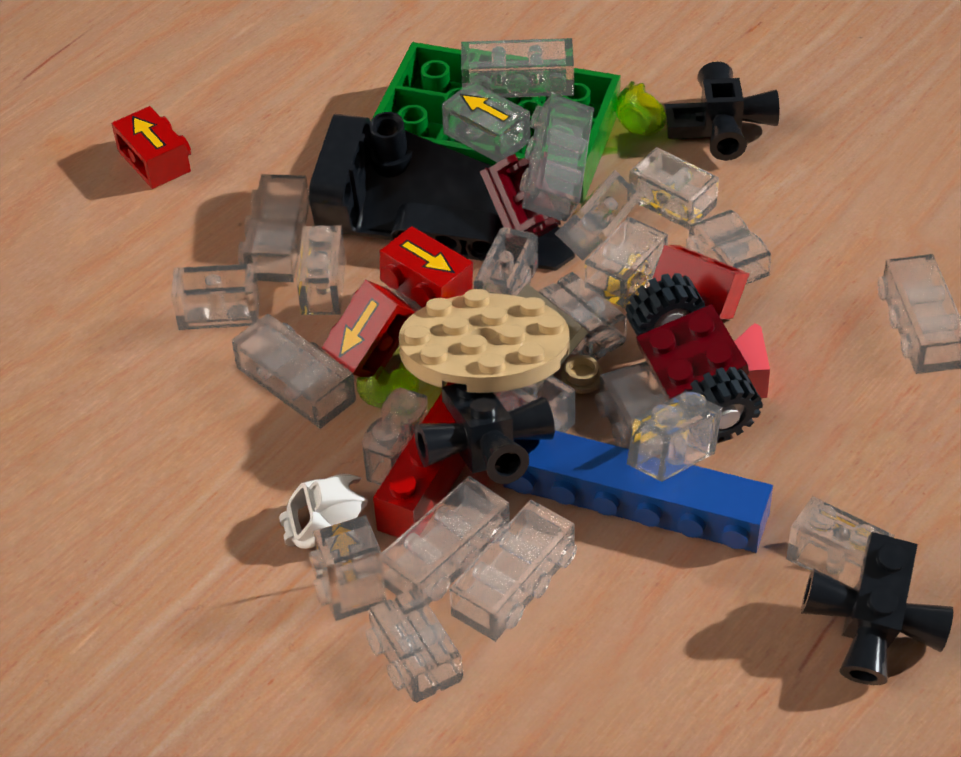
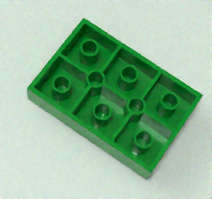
[371,42,621,204]

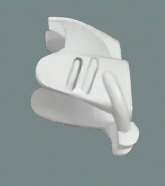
[279,474,368,552]

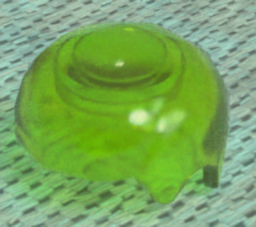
[615,81,666,137]
[356,361,420,410]

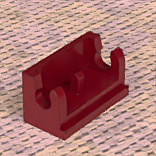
[480,154,561,245]

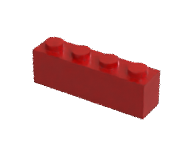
[373,382,466,544]

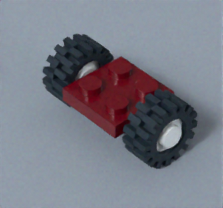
[625,273,763,444]

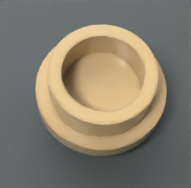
[561,355,603,394]

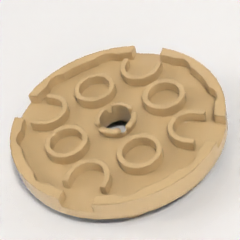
[399,289,570,393]

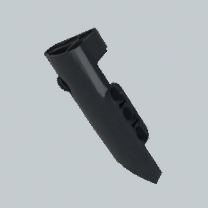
[309,112,575,271]

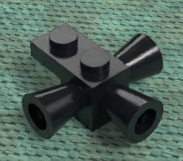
[664,61,780,161]
[415,383,555,484]
[801,532,953,685]

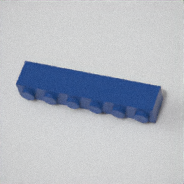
[503,431,773,553]

